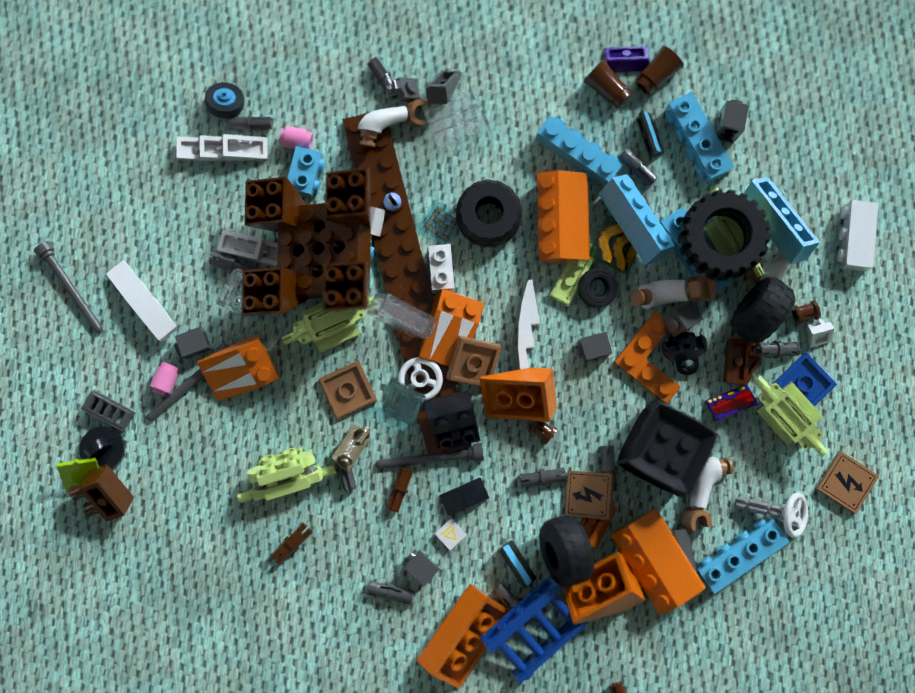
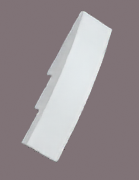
[176,134,267,161]
[217,230,278,267]
[106,260,178,342]
[517,280,540,370]

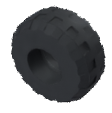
[456,179,522,248]
[731,277,795,343]
[539,515,595,587]

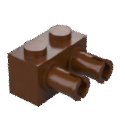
[69,465,134,522]

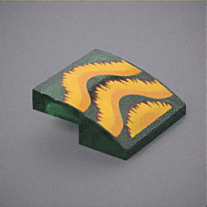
[590,215,638,275]

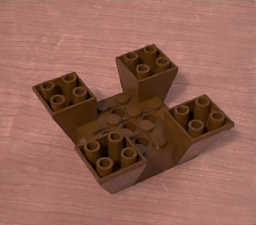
[241,168,371,316]

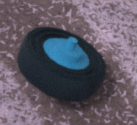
[205,82,245,119]

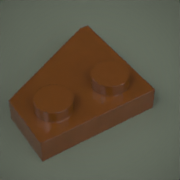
[723,338,763,386]

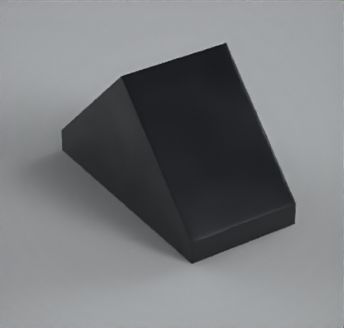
[439,477,489,516]

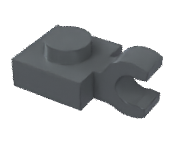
[384,77,420,102]

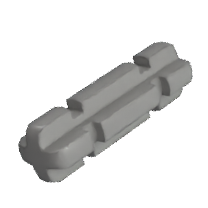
[735,496,782,518]

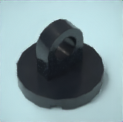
[662,332,708,375]
[79,426,126,470]

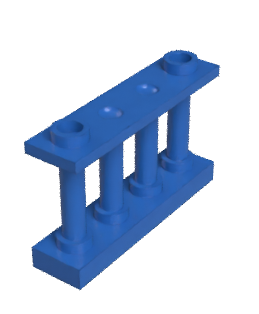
[480,576,589,684]

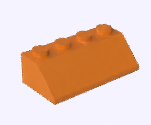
[537,170,590,264]
[610,508,706,616]
[417,584,508,689]

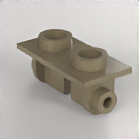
[331,424,371,473]

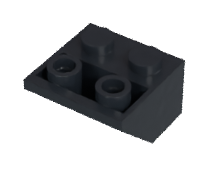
[424,390,481,452]

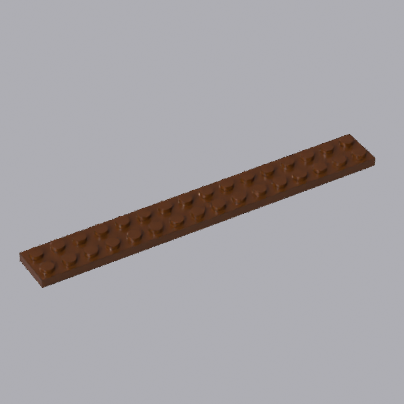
[342,112,472,455]

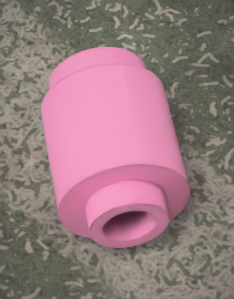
[280,126,313,150]
[149,362,179,397]

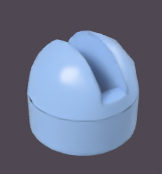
[383,193,401,212]

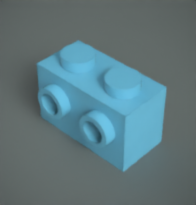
[288,146,326,199]

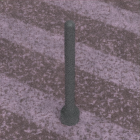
[33,241,103,333]
[147,342,228,421]
[376,443,484,469]

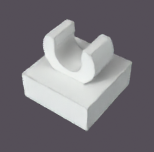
[806,319,834,348]

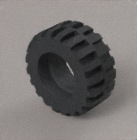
[678,189,771,281]

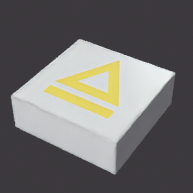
[435,518,467,550]

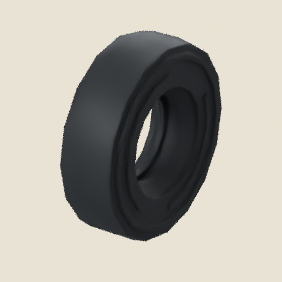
[578,268,618,308]

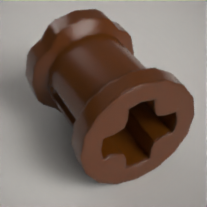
[791,300,821,325]
[528,421,558,445]

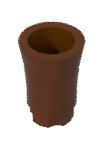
[635,46,684,95]
[583,59,632,109]

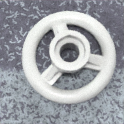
[398,357,443,402]
[778,492,808,538]

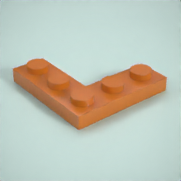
[614,311,681,404]

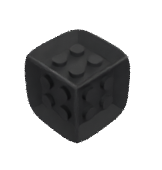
[616,400,718,497]

